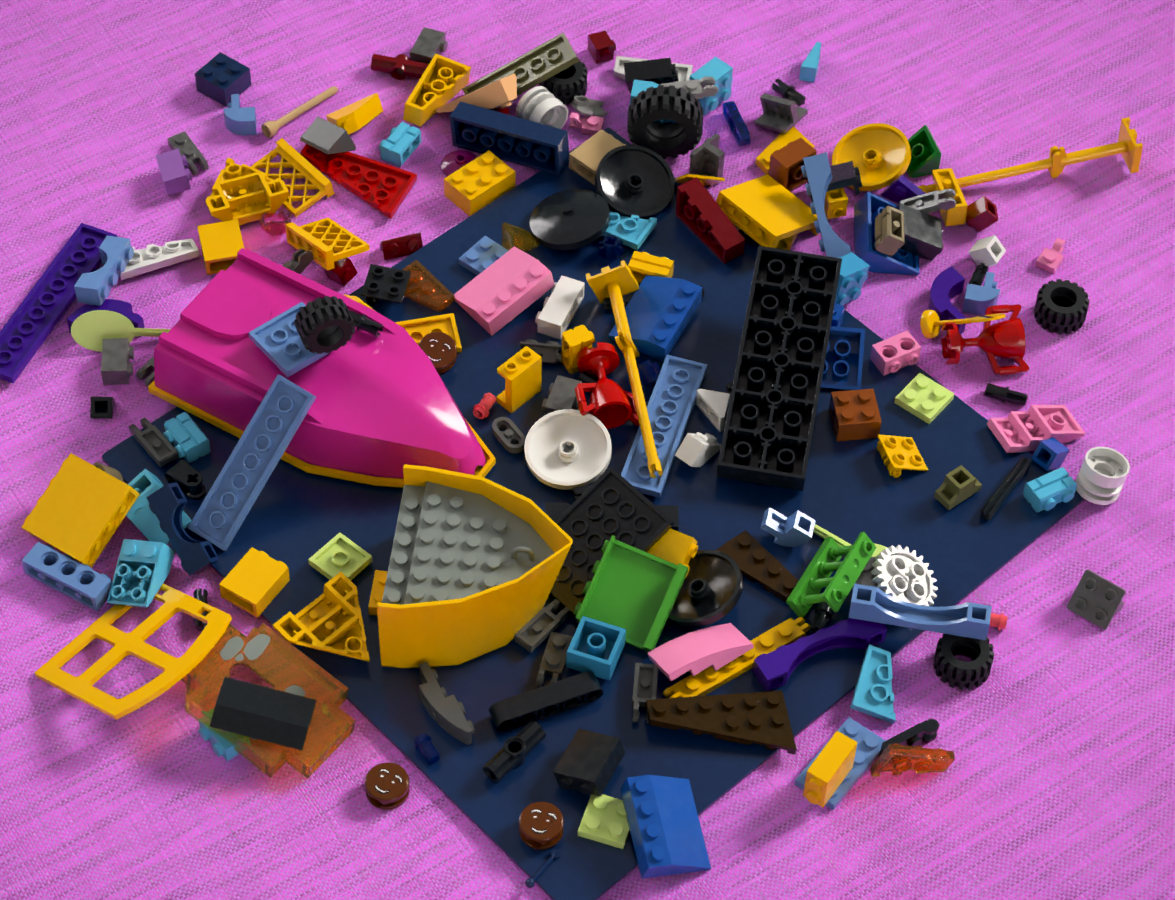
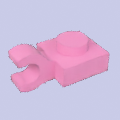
[569,113,604,136]
[1035,238,1065,274]

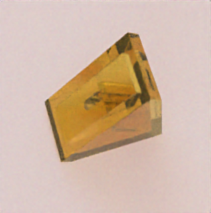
[502,222,539,252]

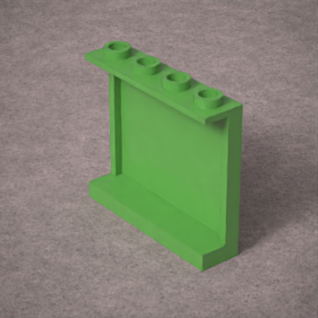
[574,535,688,652]

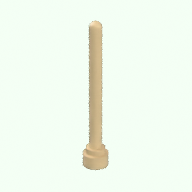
[261,86,338,138]

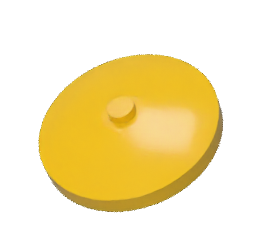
[832,123,911,191]

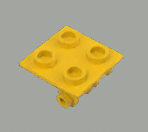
[877,434,928,478]

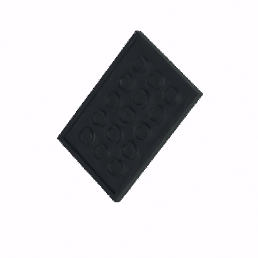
[550,466,674,617]

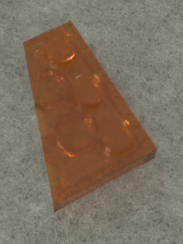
[402,260,456,312]
[870,743,955,777]

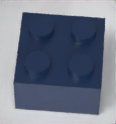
[195,52,252,107]

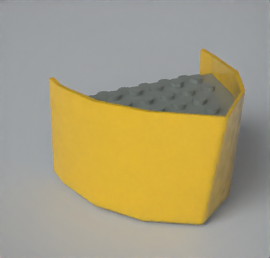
[368,464,573,668]

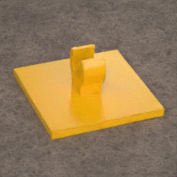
[674,174,725,186]

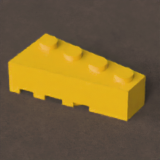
[403,54,471,126]

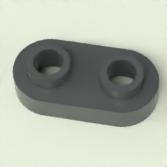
[492,417,525,453]

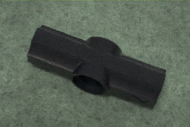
[483,722,546,782]

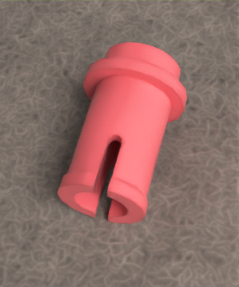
[473,393,496,419]
[989,613,1008,631]

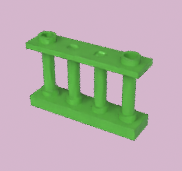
[786,532,877,617]

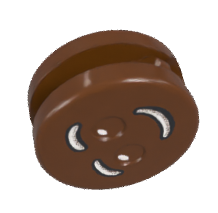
[419,332,457,374]
[365,763,410,810]
[519,802,564,850]

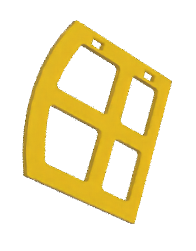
[34,584,232,720]

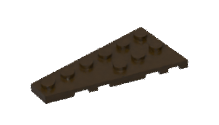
[645,691,797,754]

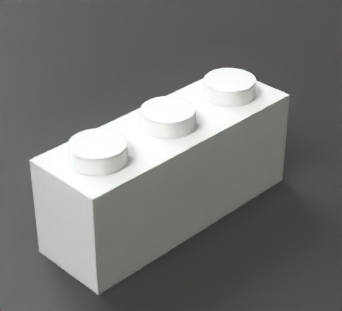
[535,275,585,340]

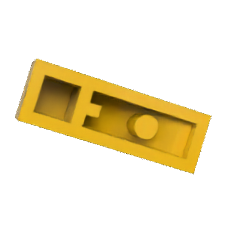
[326,93,383,134]
[932,168,968,226]

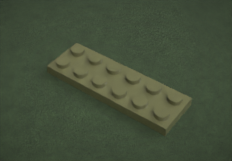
[462,32,579,96]

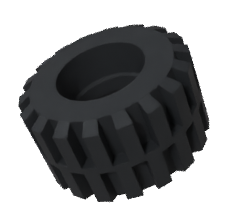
[539,59,587,105]
[1034,279,1089,334]
[294,296,356,354]
[933,634,994,690]

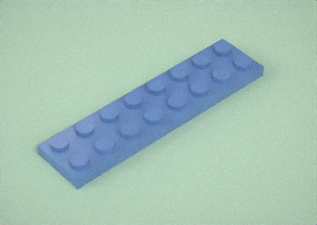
[621,355,707,498]
[188,374,316,551]

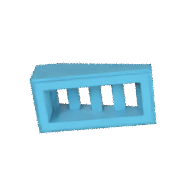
[799,42,821,82]

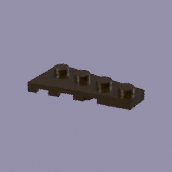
[715,530,799,603]

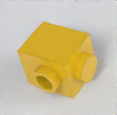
[824,188,848,219]

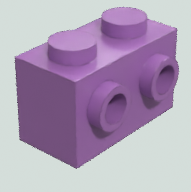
[156,148,193,196]

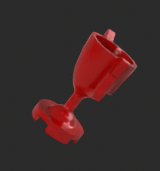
[941,305,1029,375]
[575,342,640,429]

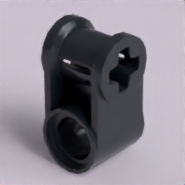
[164,460,206,500]

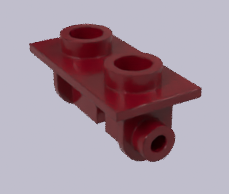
[380,232,423,260]

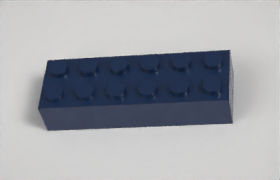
[450,101,569,176]

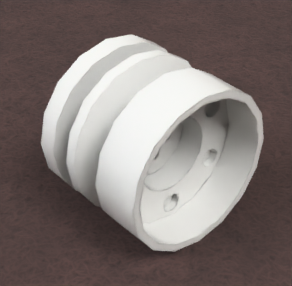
[516,86,568,129]
[1075,447,1130,505]

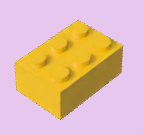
[444,150,516,216]

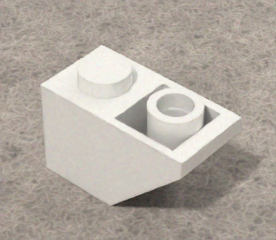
[675,432,721,467]

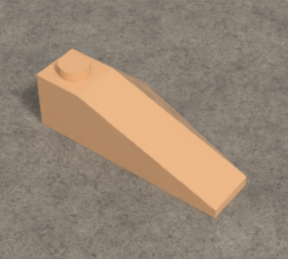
[435,74,517,113]

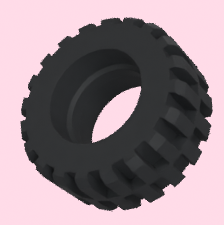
[627,85,703,159]

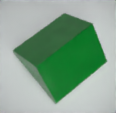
[907,125,942,178]

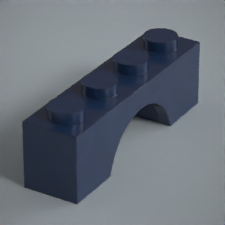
[146,483,220,575]

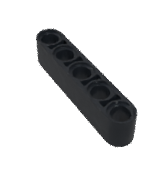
[489,671,603,732]

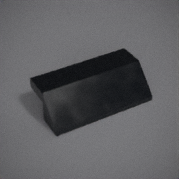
[210,676,317,750]

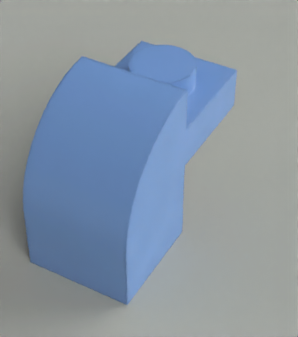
[223,94,257,135]
[962,272,1000,315]
[761,507,816,547]

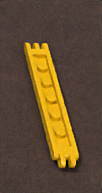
[663,617,810,698]

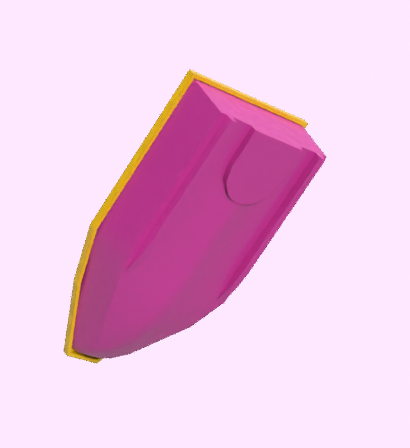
[148,248,496,488]

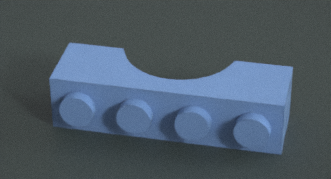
[74,236,134,306]

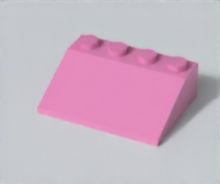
[452,246,555,336]

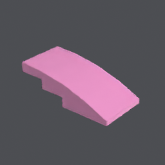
[987,405,1085,453]
[647,623,754,681]

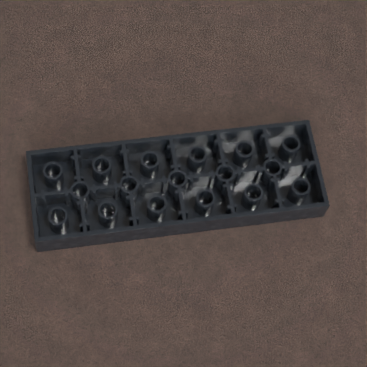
[717,246,842,491]

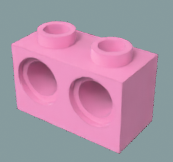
[870,330,921,376]

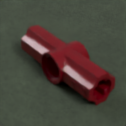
[371,54,429,80]

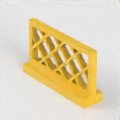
[251,138,335,217]
[285,218,370,271]

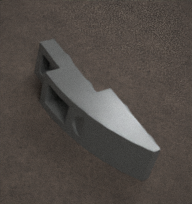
[419,661,475,745]

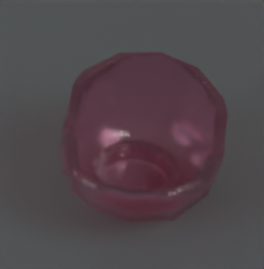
[260,211,291,236]

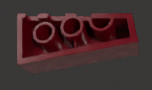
[676,177,745,264]

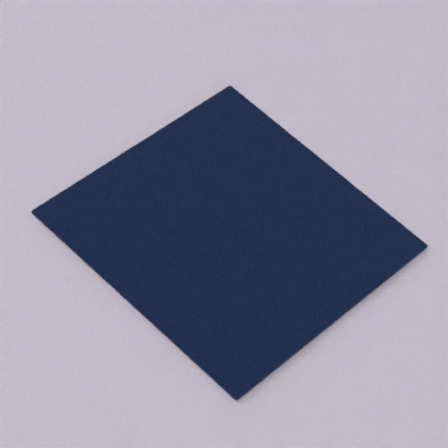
[102,128,1084,900]

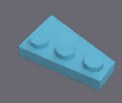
[603,211,657,250]
[850,645,896,724]

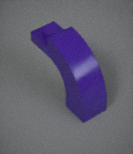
[928,266,967,334]
[67,299,145,337]

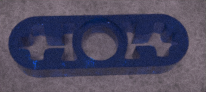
[722,101,751,147]

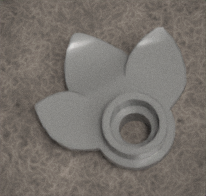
[571,96,608,117]

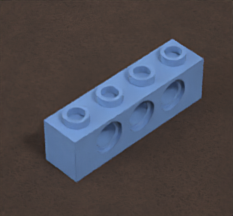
[22,542,112,612]

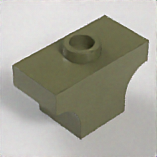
[934,465,982,510]

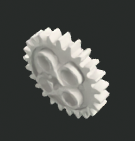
[871,545,938,606]

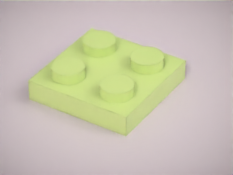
[894,373,954,424]
[308,532,373,581]
[577,794,630,849]

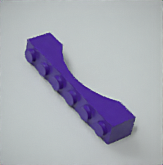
[752,618,887,692]

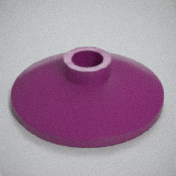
[441,150,477,176]

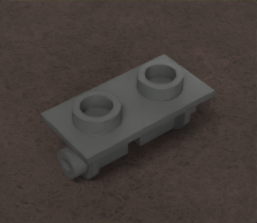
[520,339,562,364]

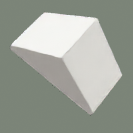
[696,389,730,432]

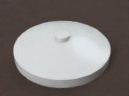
[524,409,612,490]

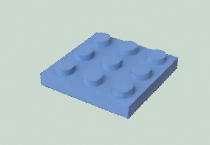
[249,302,334,377]

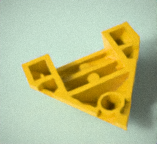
[205,158,289,225]
[272,572,370,662]

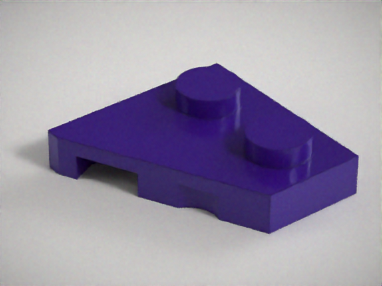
[881,175,926,203]

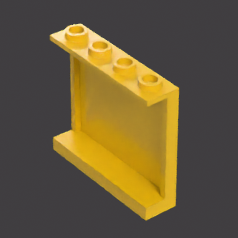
[716,174,818,248]
[21,453,140,568]

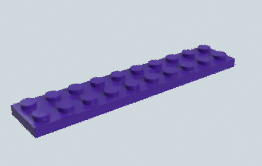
[0,223,117,384]

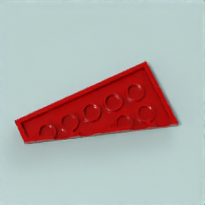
[301,144,417,219]

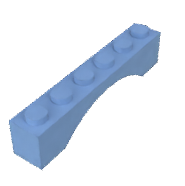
[801,152,851,258]
[849,584,992,640]

